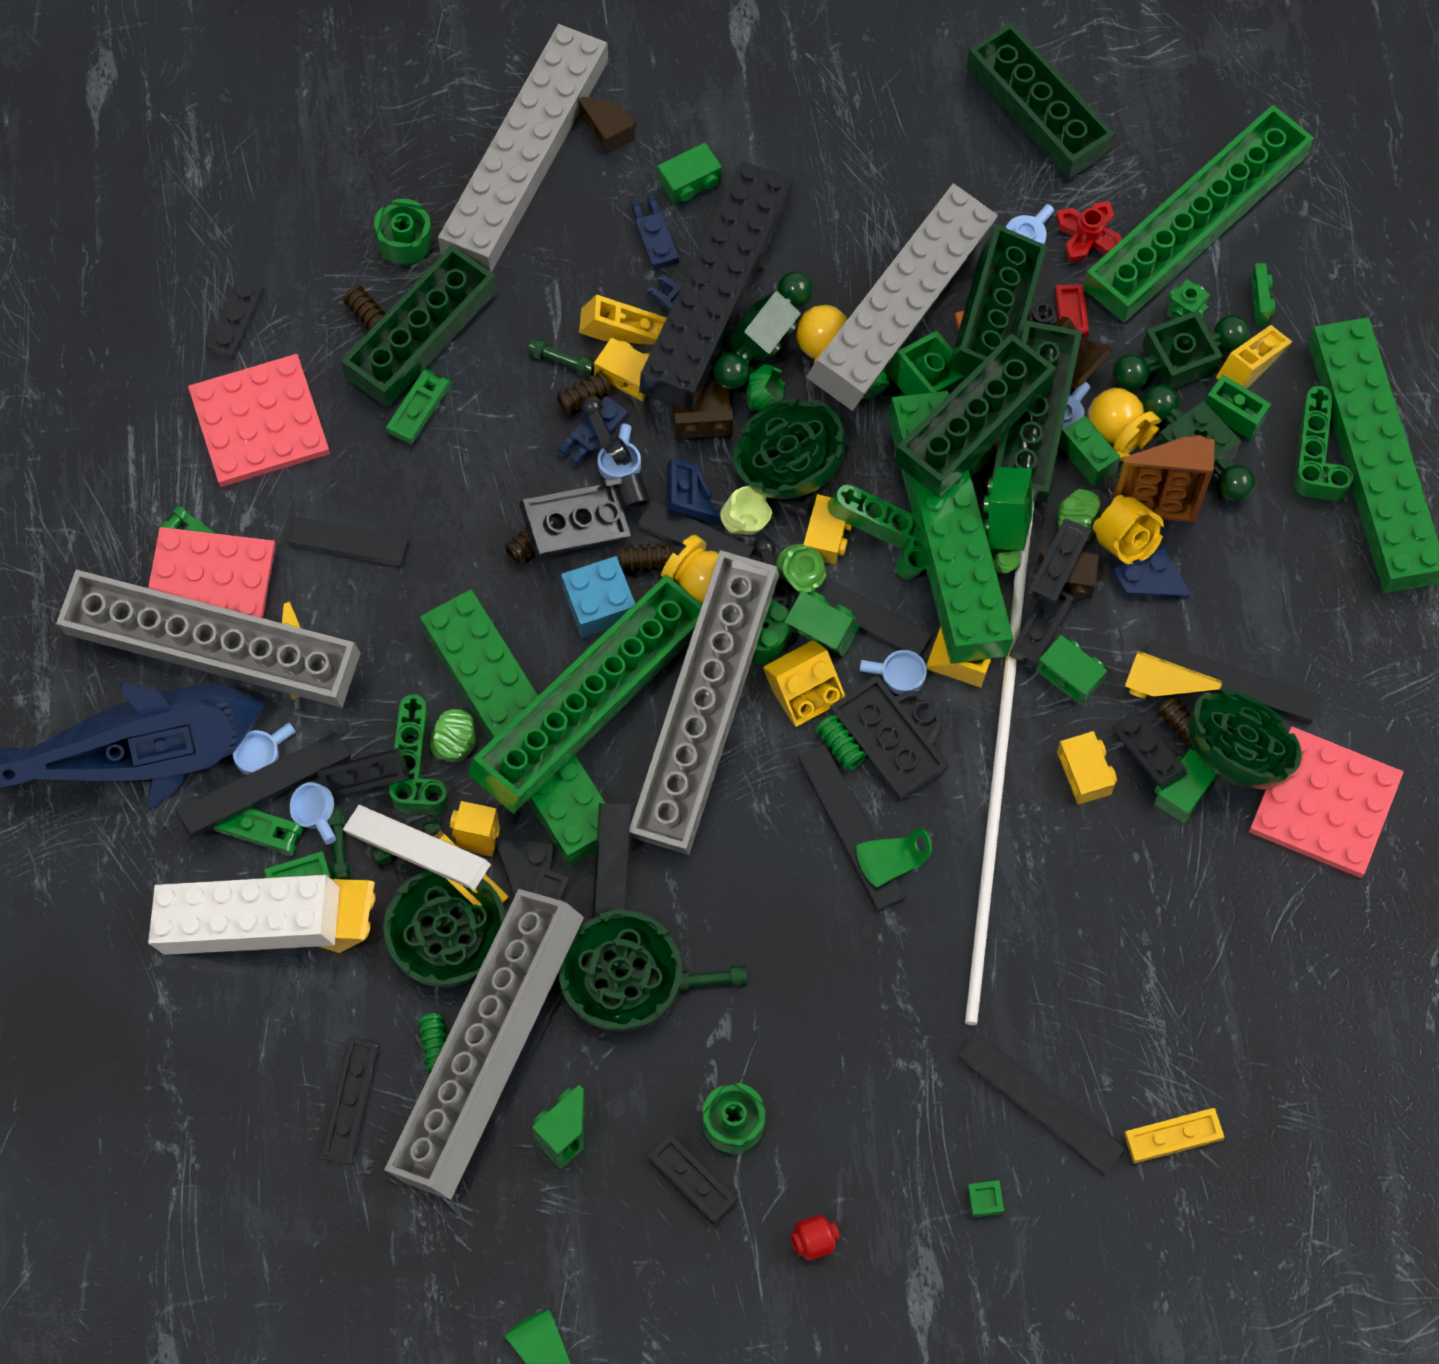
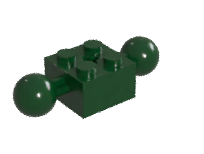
[713,272,813,390]
[1113,311,1250,390]
[1143,384,1255,502]

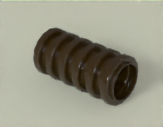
[343,285,386,331]
[557,372,611,415]
[505,518,557,564]
[618,543,672,572]
[1156,697,1194,750]

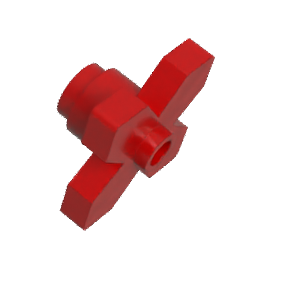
[1056,201,1122,263]

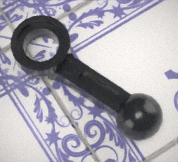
[580,396,633,466]
[753,537,792,609]

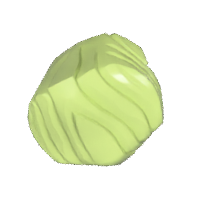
[720,486,772,535]

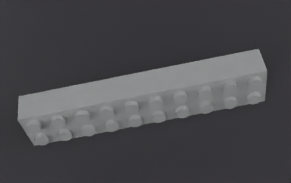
[438,24,608,272]
[806,183,998,411]
[629,550,779,855]
[56,570,361,708]
[384,889,584,1200]

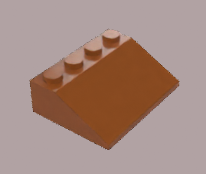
[1112,435,1215,523]

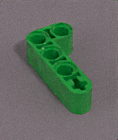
[1293,386,1353,501]
[827,485,926,580]
[390,694,449,815]

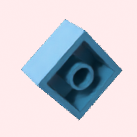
[561,556,635,638]

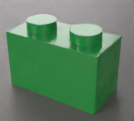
[657,143,722,205]
[1205,375,1271,440]
[1059,416,1121,487]
[1036,635,1107,706]
[1154,749,1217,824]

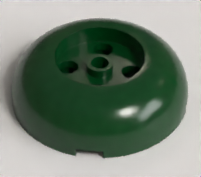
[733,398,846,500]
[1188,690,1302,790]
[383,870,506,987]
[558,910,682,1032]

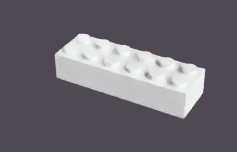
[148,875,340,955]

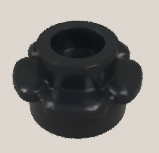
[1029,303,1057,325]

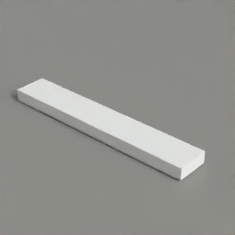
[343,805,491,890]

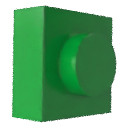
[967,1180,1004,1218]

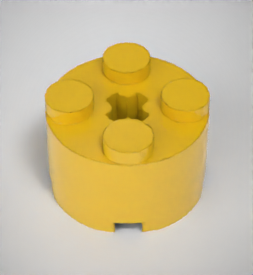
[1093,495,1164,564]

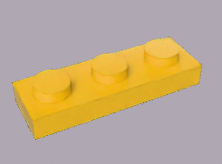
[1124,1108,1225,1164]

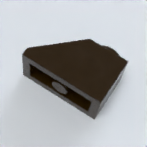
[578,97,636,154]
[1037,547,1099,599]

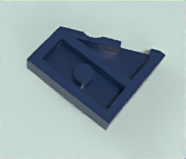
[667,458,721,524]
[1112,547,1191,600]

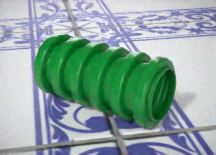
[816,715,866,770]
[417,1013,448,1073]

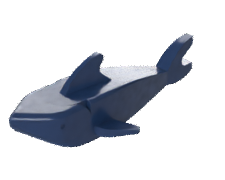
[0,681,264,808]

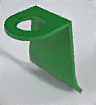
[856,828,932,887]
[505,1310,570,1364]

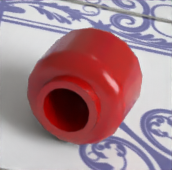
[790,1214,840,1261]

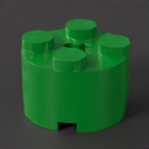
[374,199,433,264]
[751,599,790,664]
[702,1083,766,1155]

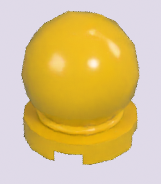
[796,305,848,363]
[1088,388,1161,461]
[661,535,719,604]

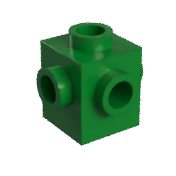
[1166,279,1210,319]

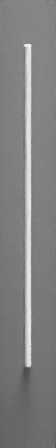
[965,500,1035,1025]

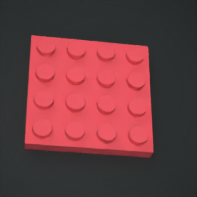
[188,354,330,487]
[148,527,276,618]
[1249,726,1404,878]

